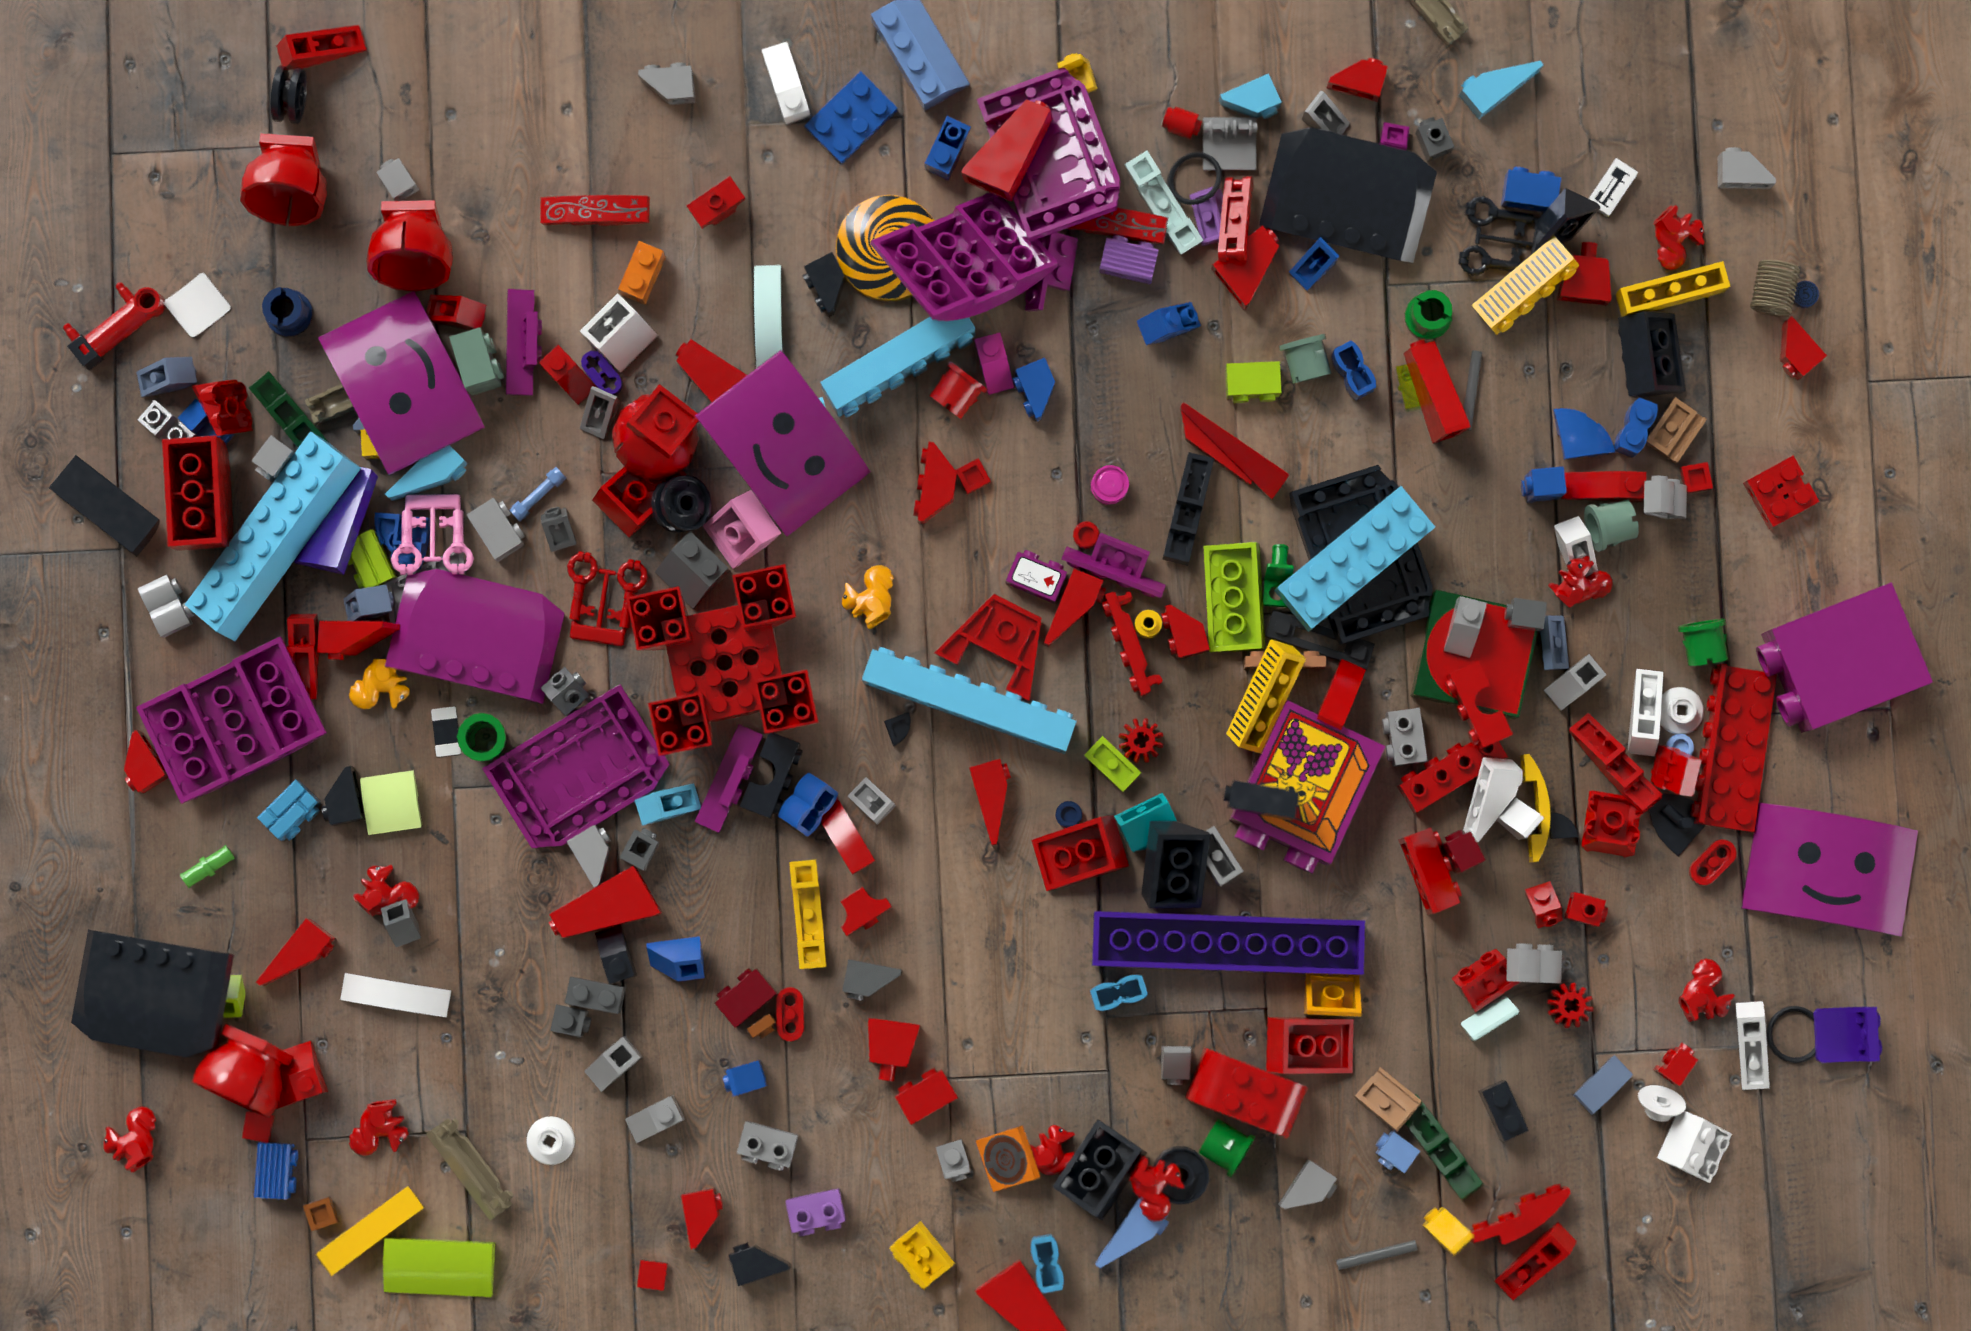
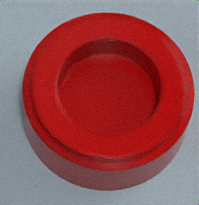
[1073,521,1100,549]

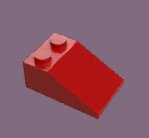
[592,467,687,538]
[1031,815,1129,891]
[1266,1017,1354,1074]

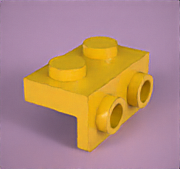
[889,1221,955,1290]

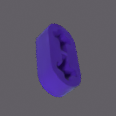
[581,351,623,396]

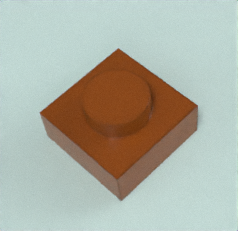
[747,1013,776,1039]
[303,1196,339,1232]

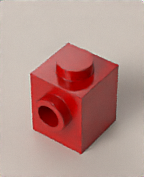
[1564,892,1608,927]

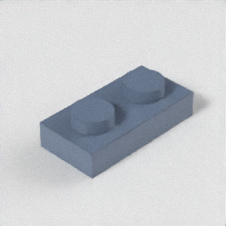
[1539,616,1569,670]

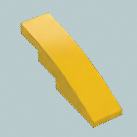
[315,1186,424,1276]

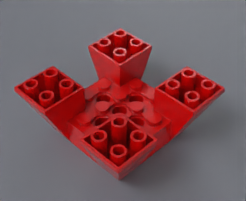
[626,564,818,756]

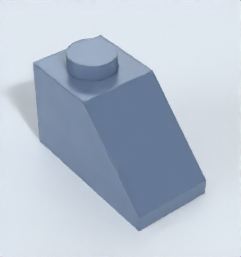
[137,357,197,397]
[343,585,394,621]

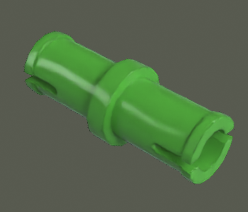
[180,845,235,888]

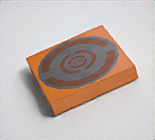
[976,1125,1040,1192]

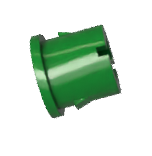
[1404,290,1453,340]
[1678,619,1728,666]
[457,713,507,762]
[1199,1119,1255,1178]

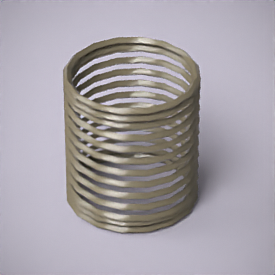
[1750,260,1800,316]

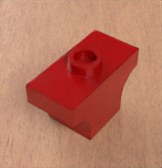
[686,176,746,229]
[840,887,892,936]

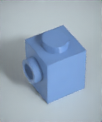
[1375,1131,1420,1173]

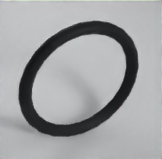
[1168,152,1222,205]
[1767,1006,1816,1063]

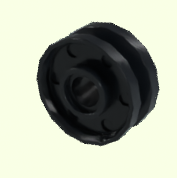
[271,66,307,124]
[651,475,712,533]
[1153,1146,1209,1204]

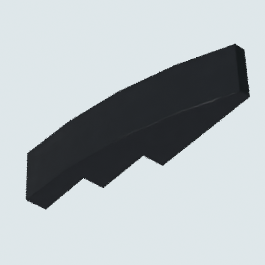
[1162,452,1214,566]

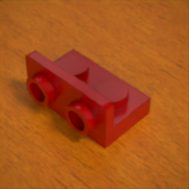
[1452,949,1520,1012]

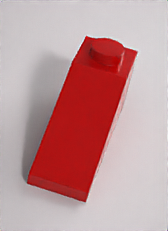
[276,25,366,70]
[1561,471,1646,502]
[1044,569,1106,647]
[317,621,400,660]
[969,759,1011,846]
[256,918,336,986]
[1494,1222,1577,1300]

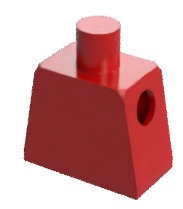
[1557,242,1611,306]
[868,1018,920,1082]

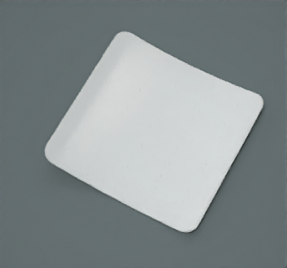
[164,273,230,337]

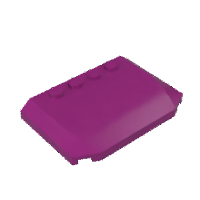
[977,67,1121,242]
[385,569,565,704]
[482,684,670,848]

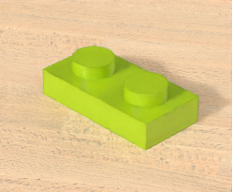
[1084,736,1141,792]

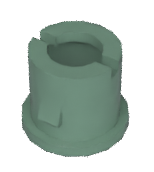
[1279,334,1331,384]
[1584,500,1639,552]

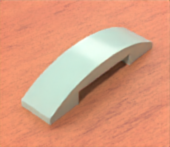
[1125,151,1203,255]
[754,265,783,368]

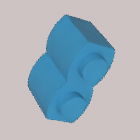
[1090,975,1148,1011]
[1031,1234,1064,1293]

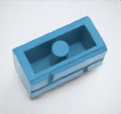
[257,779,322,841]

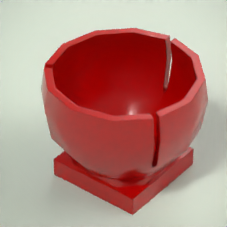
[240,133,327,226]
[366,200,453,291]
[612,384,699,480]
[192,1024,294,1118]

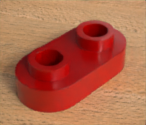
[1689,839,1736,885]
[776,987,804,1041]

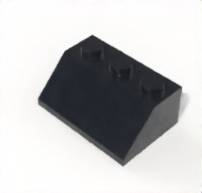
[1618,311,1686,397]
[1141,821,1210,908]
[1053,1119,1147,1220]

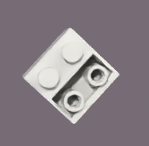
[580,293,658,373]
[1657,1111,1732,1183]

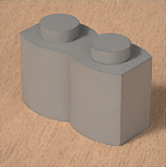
[1644,476,1687,519]
[138,575,194,638]
[1507,944,1562,983]

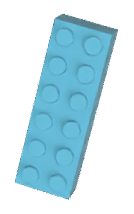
[820,317,975,417]
[1274,486,1435,632]

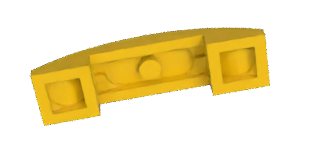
[1520,754,1550,863]
[789,859,826,969]

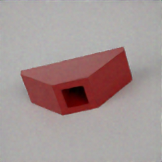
[913,442,957,524]

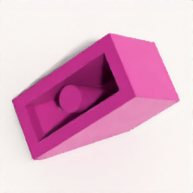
[974,332,1014,395]

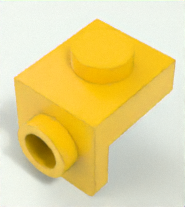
[1057,54,1098,93]

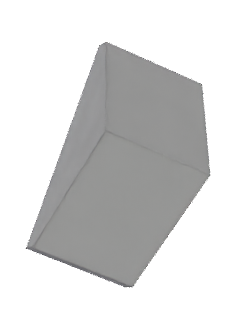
[1302,91,1350,134]
[579,386,621,439]
[848,777,896,825]

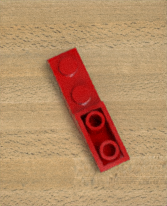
[1469,1183,1571,1245]

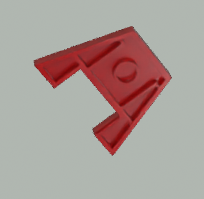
[934,594,1042,701]

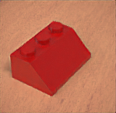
[1398,827,1462,915]

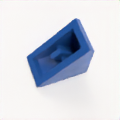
[1289,237,1339,290]

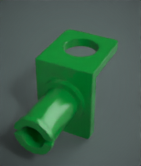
[1263,544,1294,608]

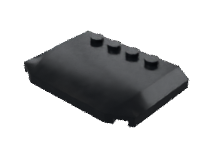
[1259,127,1437,263]
[1289,465,1433,645]
[71,929,234,1058]

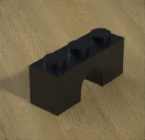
[740,733,803,819]

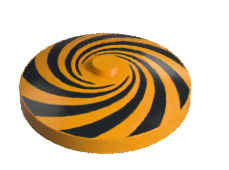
[836,195,934,302]

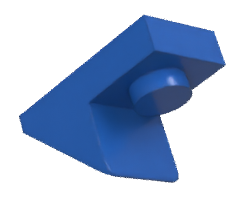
[178,398,235,444]

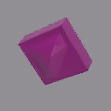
[1380,122,1410,150]

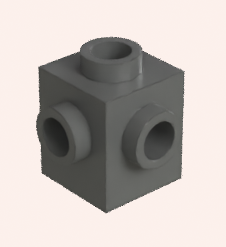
[541,667,589,716]

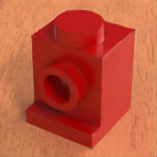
[1653,1043,1698,1086]

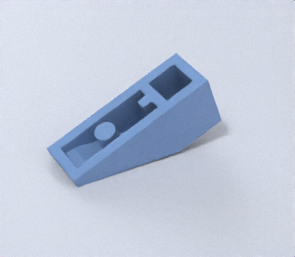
[1095,1197,1169,1268]

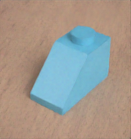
[1219,74,1282,119]
[635,783,701,826]

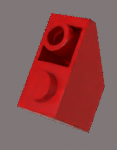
[1161,605,1210,660]

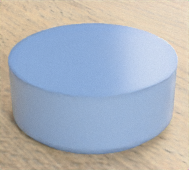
[1666,734,1694,755]

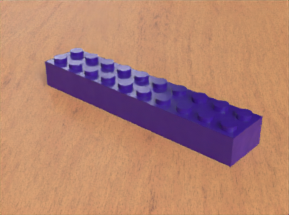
[1092,911,1365,975]

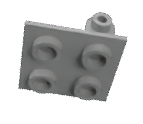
[1203,117,1257,170]

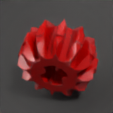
[1119,718,1164,763]
[1547,983,1593,1028]

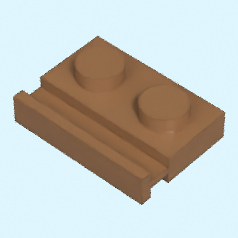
[1646,397,1707,464]
[1355,1067,1422,1133]

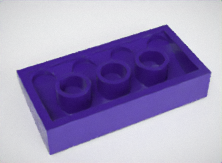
[294,467,378,575]

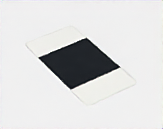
[431,707,461,757]

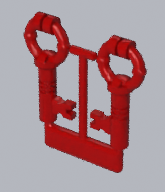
[567,551,648,646]

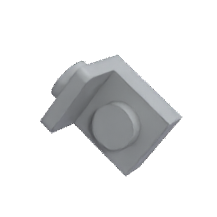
[936,1139,971,1182]

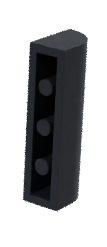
[49,455,160,557]

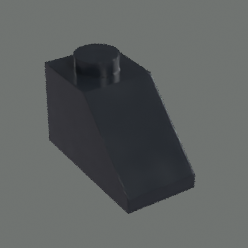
[322,766,365,826]
[595,925,637,984]
[728,1242,791,1286]

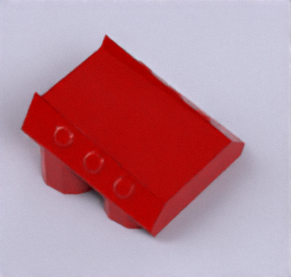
[192,379,253,436]
[1581,790,1641,858]

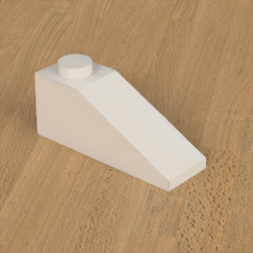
[762,42,811,125]
[1628,669,1663,756]
[1463,757,1523,842]
[1736,1001,1770,1090]

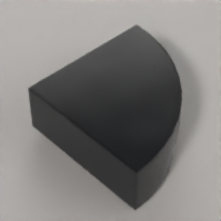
[884,712,911,747]
[1549,812,1578,839]

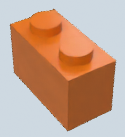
[618,241,666,305]

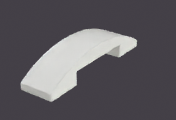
[340,973,451,1017]

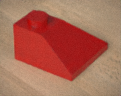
[276,1040,328,1109]

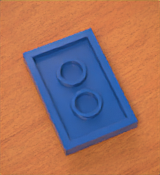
[804,71,898,165]

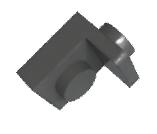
[541,507,577,552]
[550,1004,592,1038]

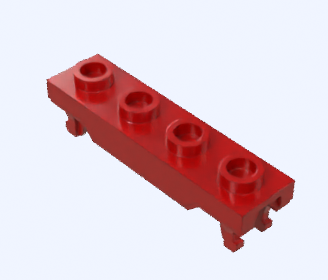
[1101,592,1163,697]

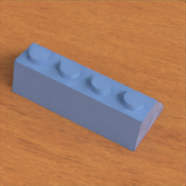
[871,0,970,111]

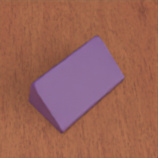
[1189,187,1223,246]

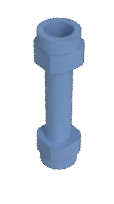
[509,467,566,521]

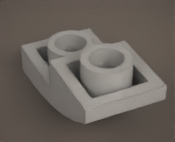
[137,400,198,441]

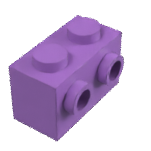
[786,1188,846,1236]

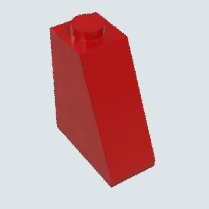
[1211,225,1279,310]

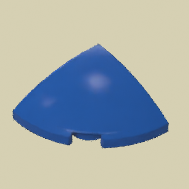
[1553,408,1615,460]
[374,512,430,569]

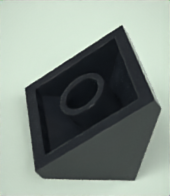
[1535,188,1601,250]

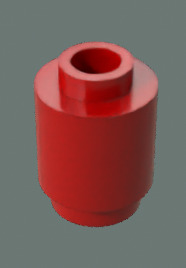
[1161,106,1203,140]

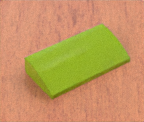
[1204,542,1266,652]
[383,1237,496,1297]

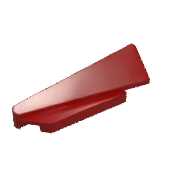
[1180,402,1289,500]

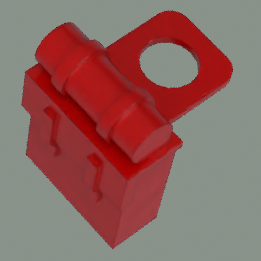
[1650,745,1702,797]

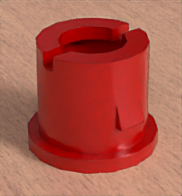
[929,361,988,419]

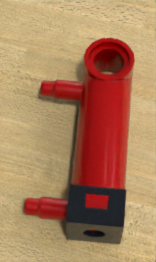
[63,282,166,371]

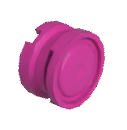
[1090,465,1129,505]

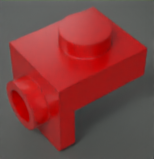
[1525,881,1563,928]

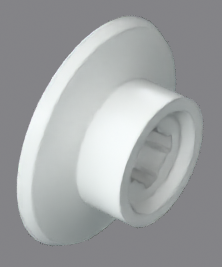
[1660,687,1704,734]
[1638,1085,1686,1122]
[527,1116,575,1165]

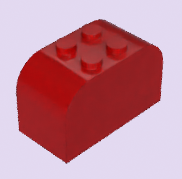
[162,436,233,551]
[1185,1048,1308,1139]

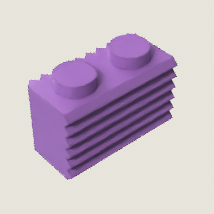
[1099,235,1158,284]

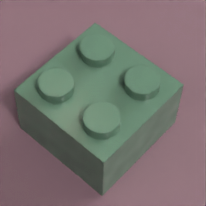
[449,327,504,396]

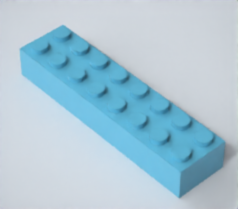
[185,431,361,641]
[862,647,1076,754]

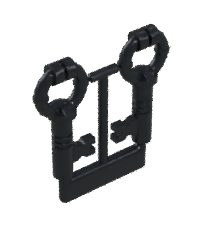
[1458,196,1539,276]

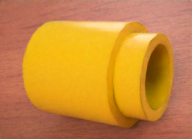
[1134,610,1162,639]

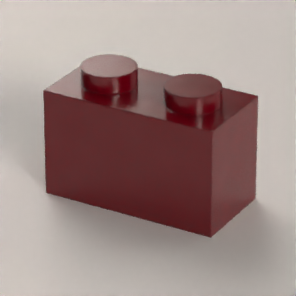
[1441,829,1485,874]
[714,968,778,1028]

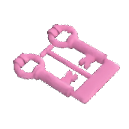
[391,494,474,575]

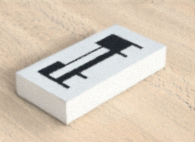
[1589,158,1638,217]

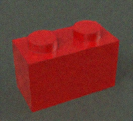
[895,1067,958,1125]

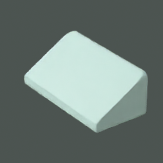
[1461,996,1519,1041]

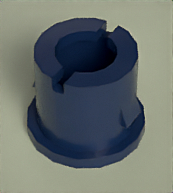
[262,287,313,337]

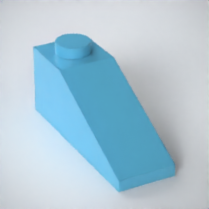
[1459,61,1544,119]
[385,445,468,501]

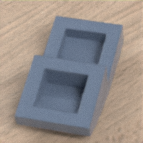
[1573,1055,1633,1115]

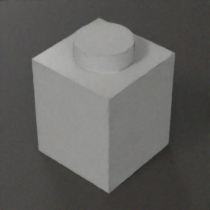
[376,158,420,201]

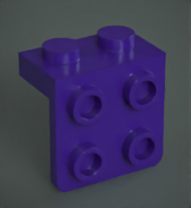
[1813,1007,1882,1063]

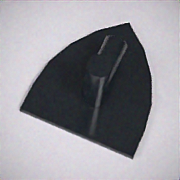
[1649,793,1706,856]

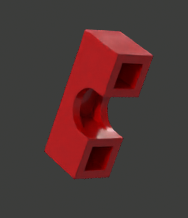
[1445,661,1513,749]

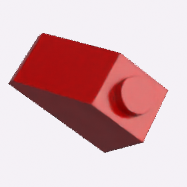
[1326,58,1388,102]
[426,295,487,330]
[1780,316,1827,380]
[539,345,597,405]
[124,730,169,794]
[681,1188,723,1249]

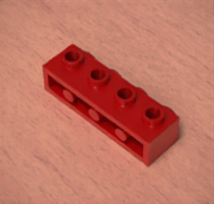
[1397,741,1508,813]

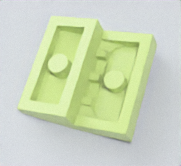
[360,770,422,835]

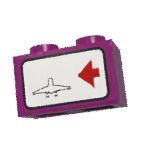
[1005,550,1067,604]

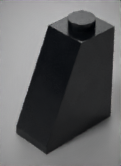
[1223,780,1300,821]

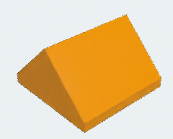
[1304,973,1362,1017]

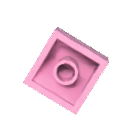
[703,490,781,569]

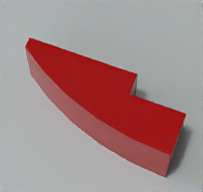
[287,614,319,699]
[1316,659,1366,730]
[821,797,875,875]

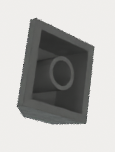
[655,531,730,609]

